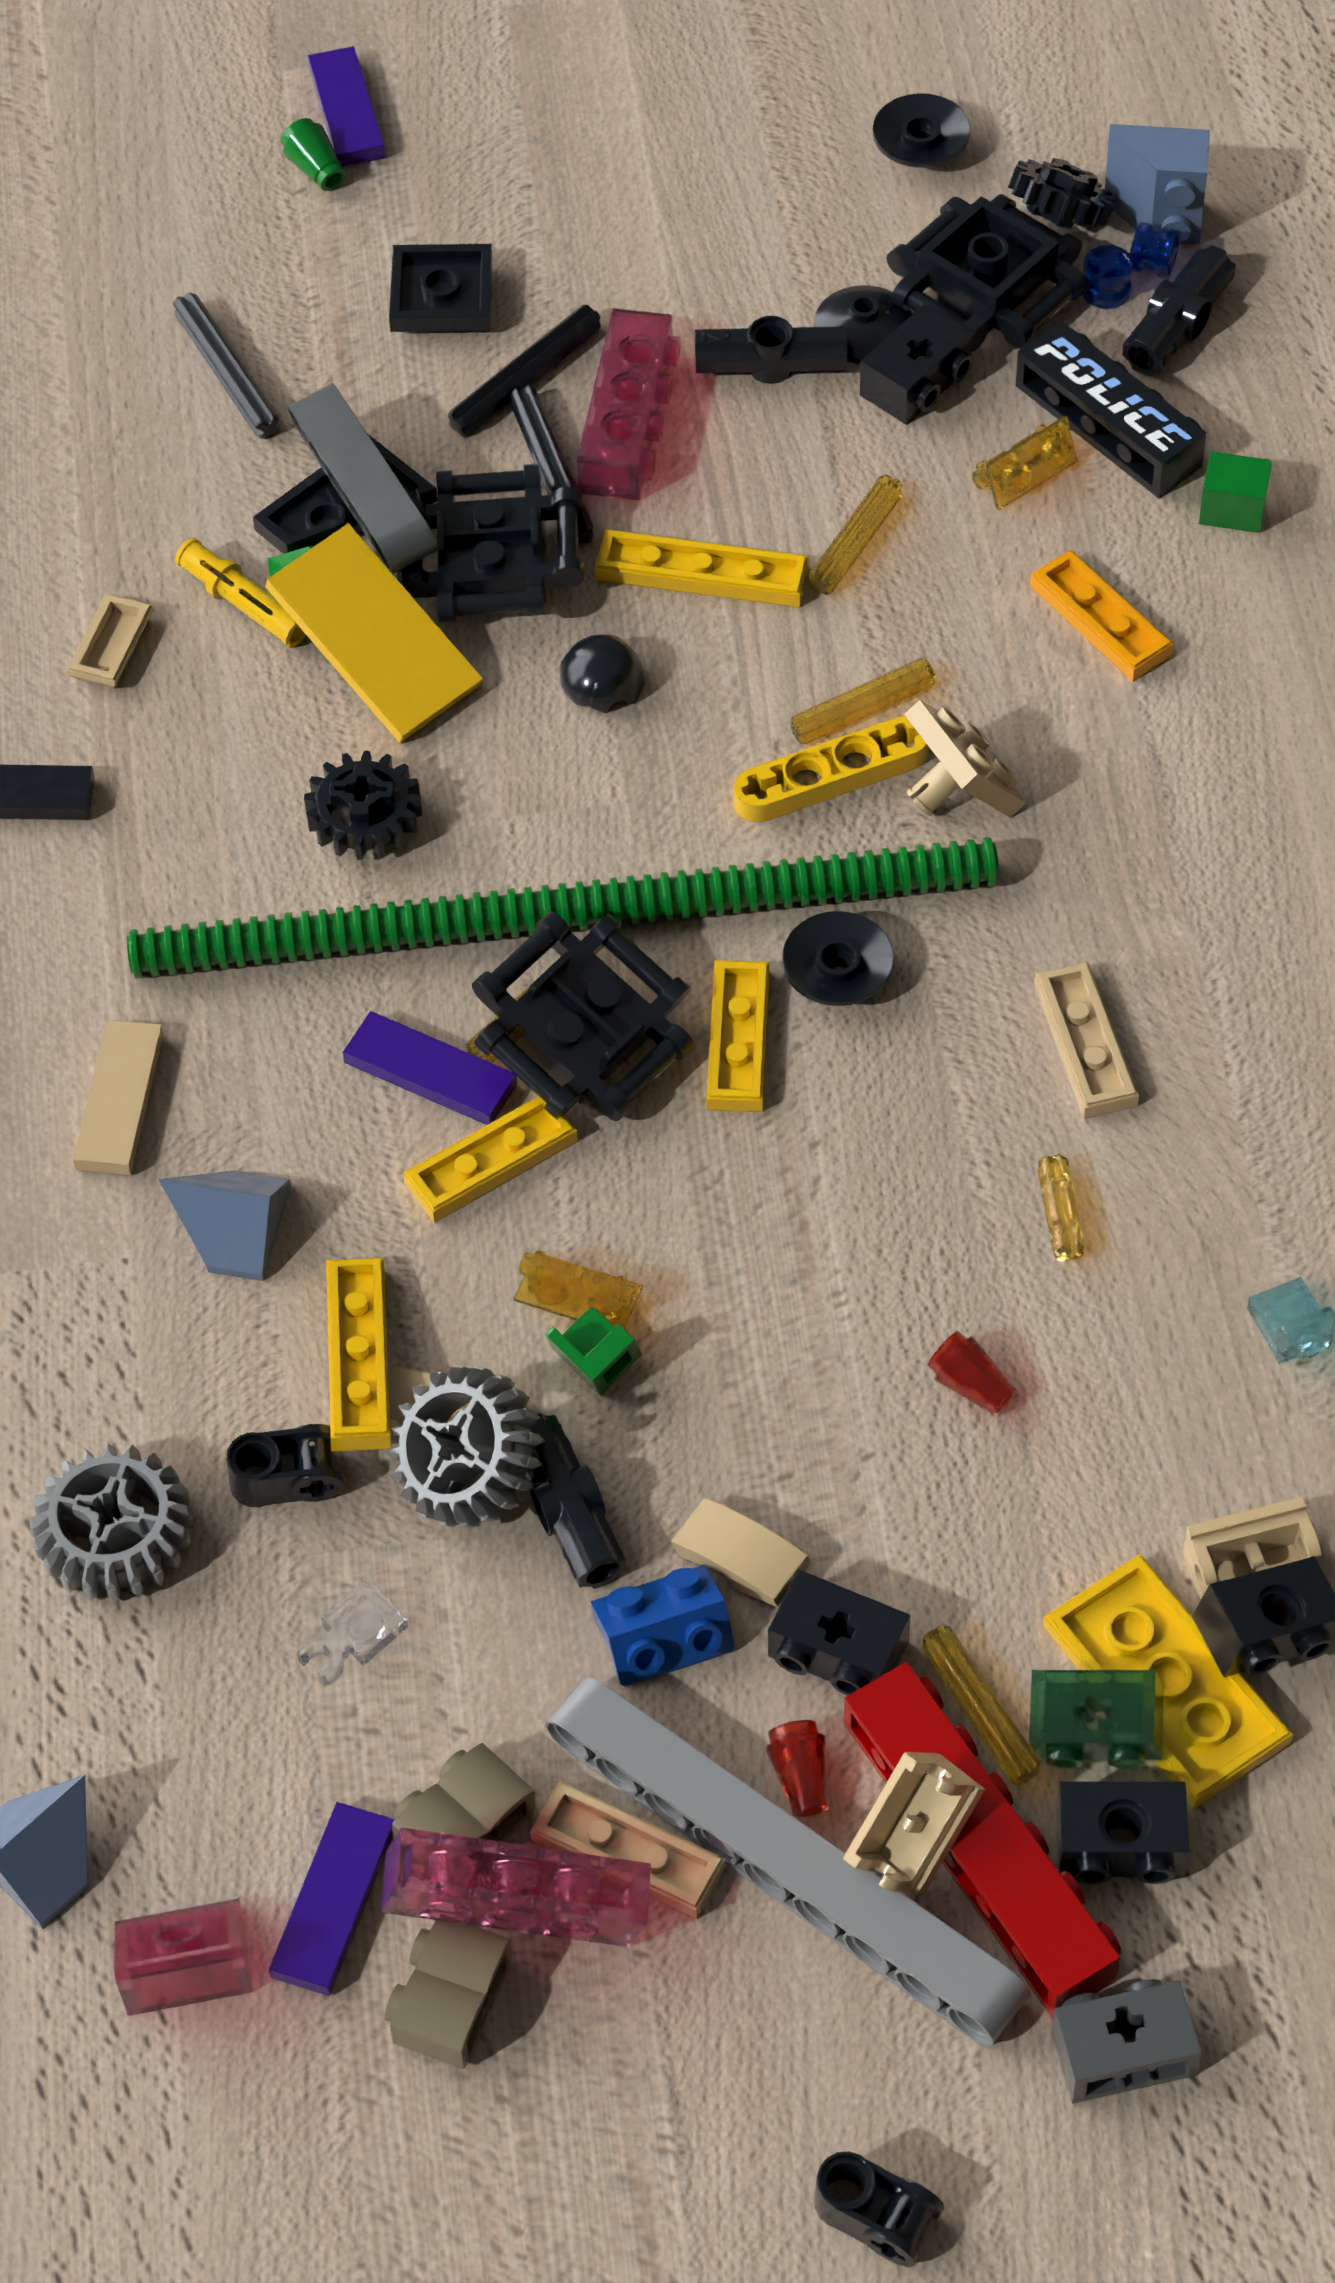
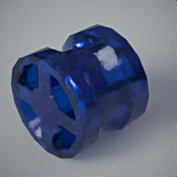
[1128,221,1181,279]
[1082,245,1134,309]

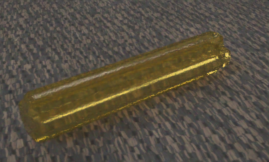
[809,474,903,595]
[790,658,936,745]
[922,1624,1040,1786]

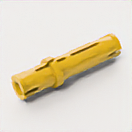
[175,537,306,648]

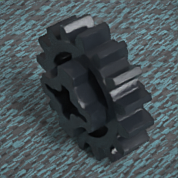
[1008,158,1117,229]
[304,751,423,860]

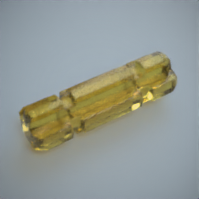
[1037,1154,1085,1261]

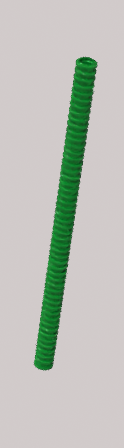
[127,837,999,979]

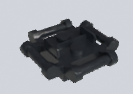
[886,194,1089,352]
[397,464,585,623]
[472,912,694,1121]

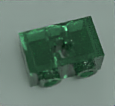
[1029,1670,1164,1769]

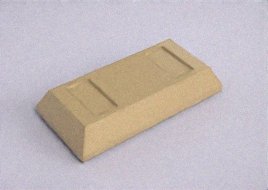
[66,593,154,688]

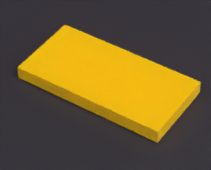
[265,523,483,743]
[1043,1554,1293,1809]

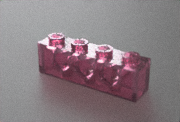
[577,308,681,500]
[380,1827,651,1947]

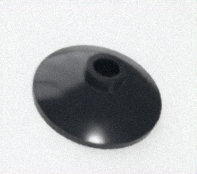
[873,93,970,167]
[814,285,913,363]
[782,911,894,1006]

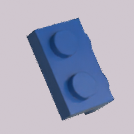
[590,1564,735,1686]

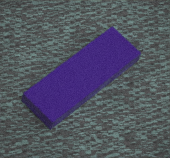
[308,46,385,166]
[343,1011,518,1125]
[268,1801,395,1996]

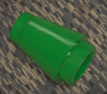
[281,118,346,191]

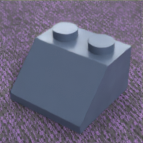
[1105,124,1210,244]

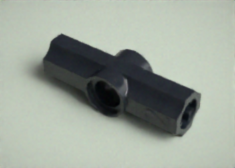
[1122,245,1236,376]
[695,315,847,384]
[526,1413,627,1589]

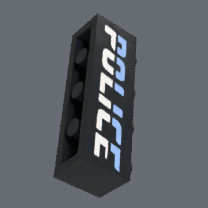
[1016,320,1206,499]

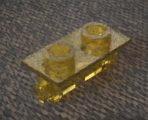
[972,416,1078,510]
[514,1250,643,1329]

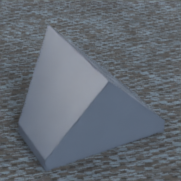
[158,1170,291,1281]
[0,1775,89,1929]

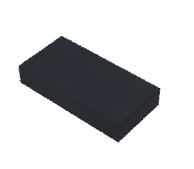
[0,765,95,820]

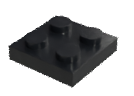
[389,244,493,332]

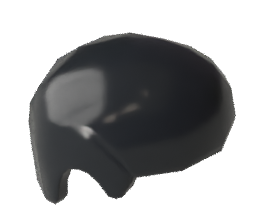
[559,634,645,713]

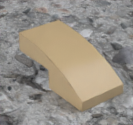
[670,1498,812,1607]

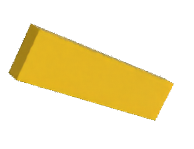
[595,529,809,607]
[326,1258,391,1452]

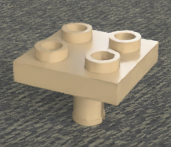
[904,700,1026,818]

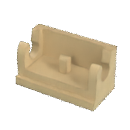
[1183,1496,1322,1600]
[843,1752,985,1895]

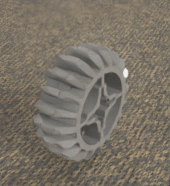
[386,1366,545,1528]
[30,1443,194,1603]

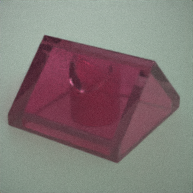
[114,1898,254,2016]

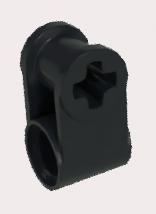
[226,1424,344,1507]
[814,2151,944,2267]

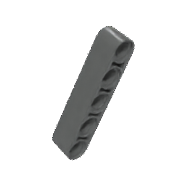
[287,383,439,574]

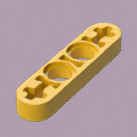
[733,716,929,822]

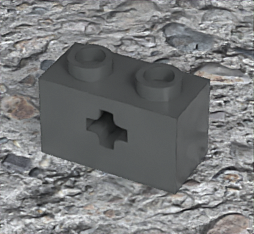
[1052,1979,1202,2104]

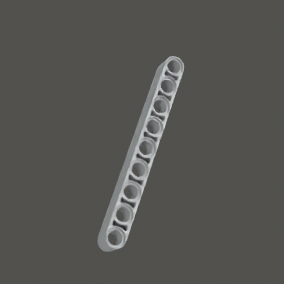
[545,1677,1030,2046]

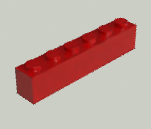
[844,1661,1122,2019]

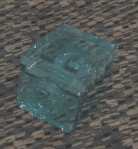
[1247,1277,1335,1364]

